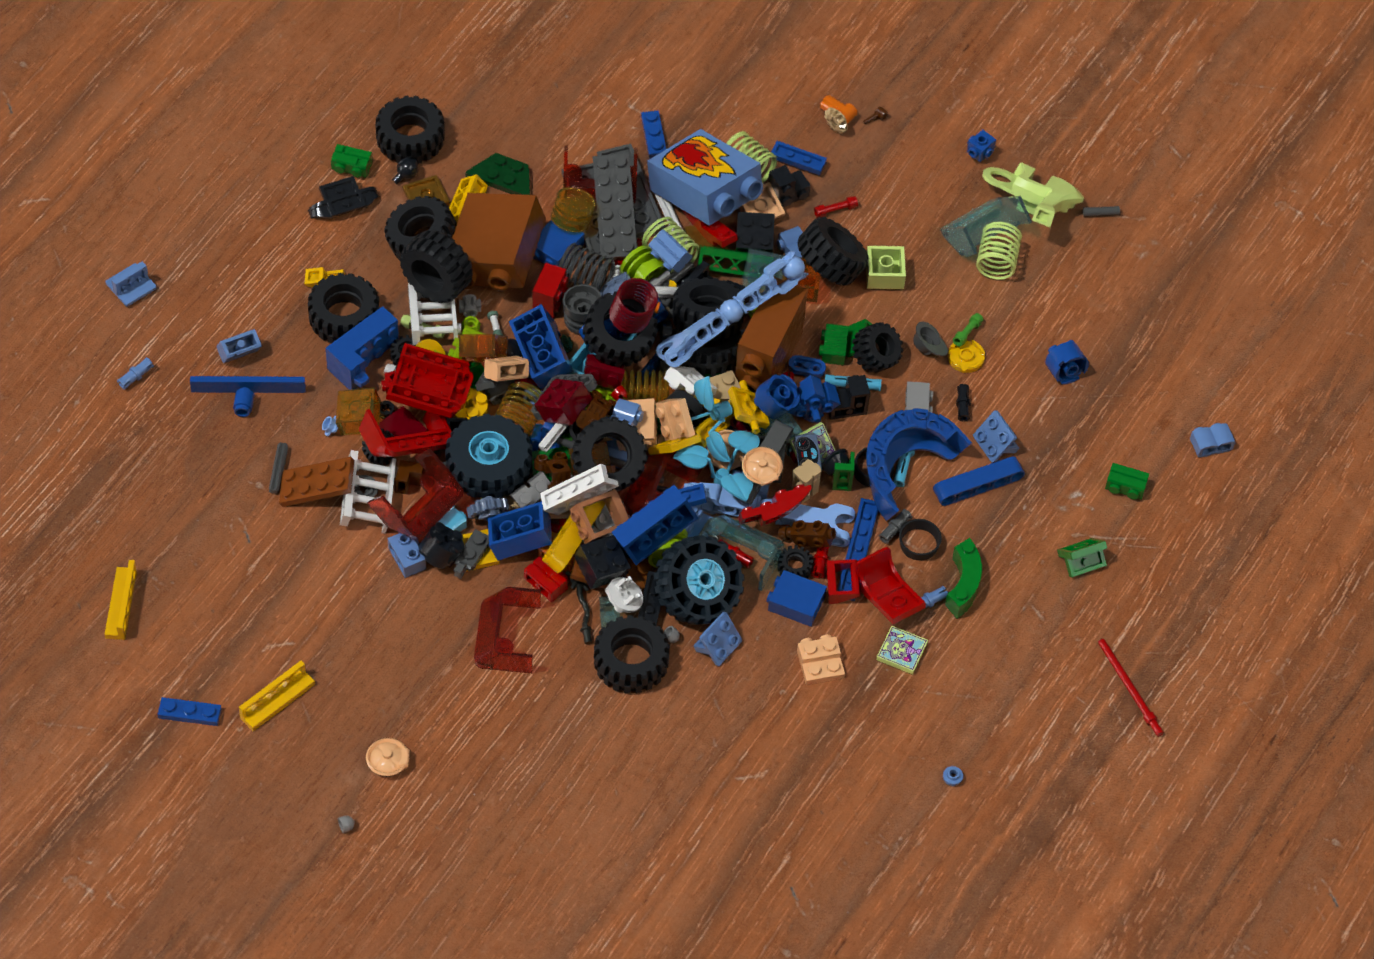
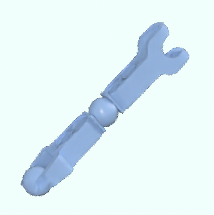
[656,251,808,367]
[683,482,855,547]

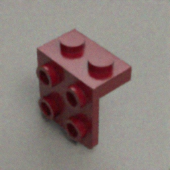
[583,354,625,389]

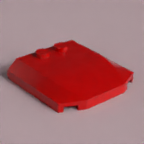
[386,343,473,418]

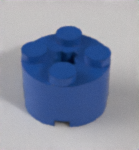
[1045,340,1089,384]
[754,374,800,419]

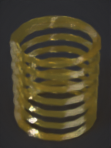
[621,369,669,403]
[494,382,542,438]

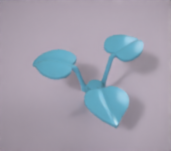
[691,376,733,462]
[673,431,760,502]

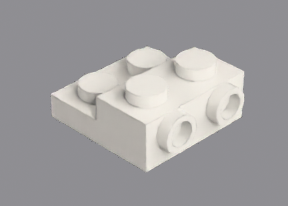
[664,366,718,395]

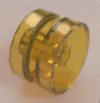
[551,187,596,232]

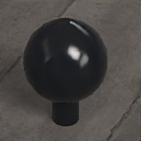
[392,158,419,184]

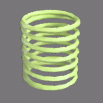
[726,131,777,183]
[642,217,699,273]
[976,222,1022,280]

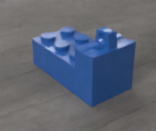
[509,304,574,389]
[325,306,399,392]

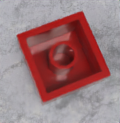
[532,263,569,319]

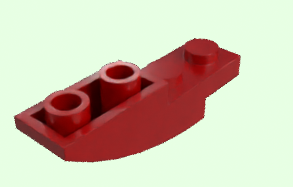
[681,209,738,248]
[738,484,812,527]

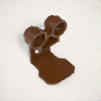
[576,390,617,429]
[534,452,571,489]

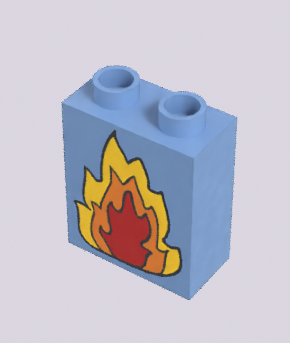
[647,129,763,225]

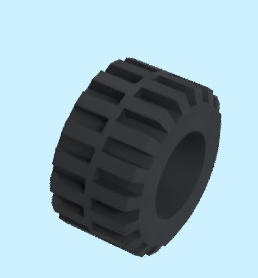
[852,322,903,373]

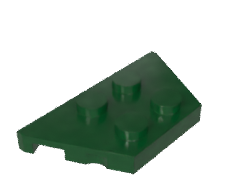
[465,153,530,195]

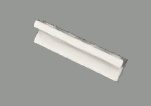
[540,464,619,515]

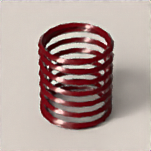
[609,278,658,333]

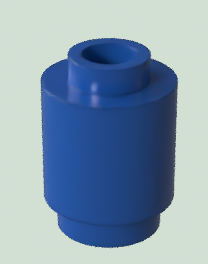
[233,387,255,417]

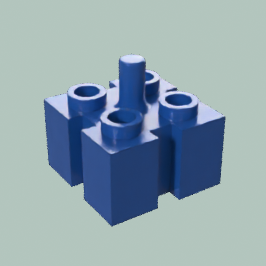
[788,375,840,423]

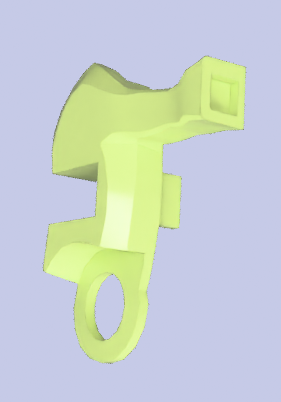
[982,162,1084,227]

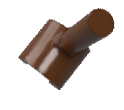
[863,107,887,124]

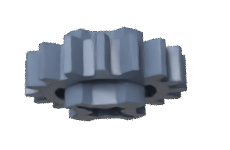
[466,496,509,521]

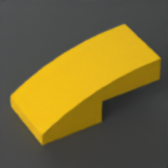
[304,267,345,288]

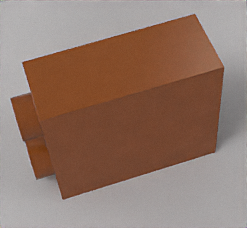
[452,193,546,291]
[735,277,808,394]

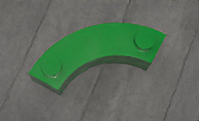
[945,538,982,619]

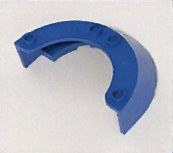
[866,408,972,521]

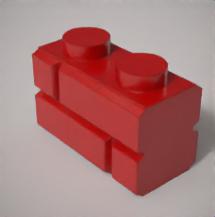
[524,556,568,602]

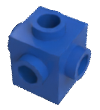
[967,130,996,162]

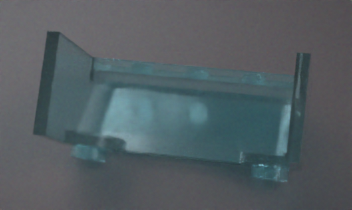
[940,196,1032,257]
[698,515,784,591]

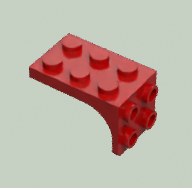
[856,547,926,625]

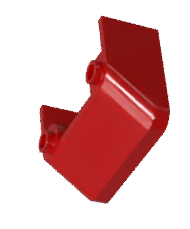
[359,409,452,457]

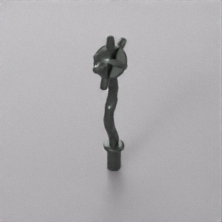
[565,571,592,645]

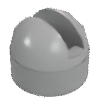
[663,626,680,643]
[338,816,354,833]

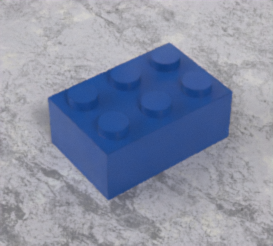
[488,501,552,560]

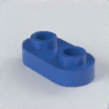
[788,355,826,378]

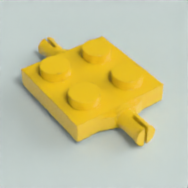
[728,380,770,434]

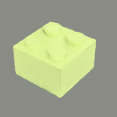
[866,246,906,289]

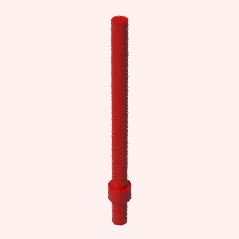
[1098,639,1164,737]

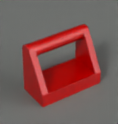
[826,559,860,604]

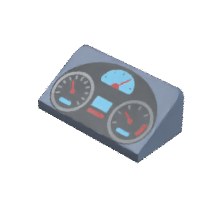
[794,432,822,470]

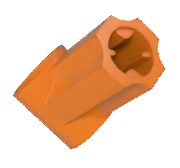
[820,95,858,125]

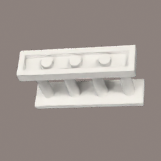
[408,283,461,345]
[340,450,398,534]

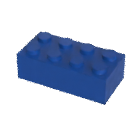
[612,485,698,565]

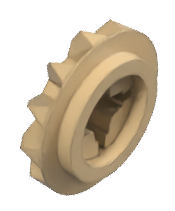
[824,108,848,134]

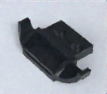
[308,176,379,219]

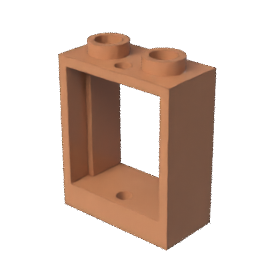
[569,489,629,544]

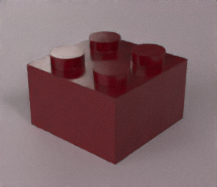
[534,379,593,425]

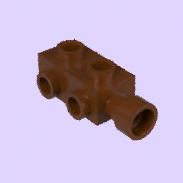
[778,520,836,548]

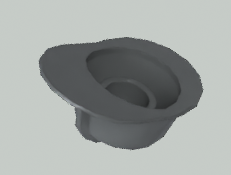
[913,322,948,356]

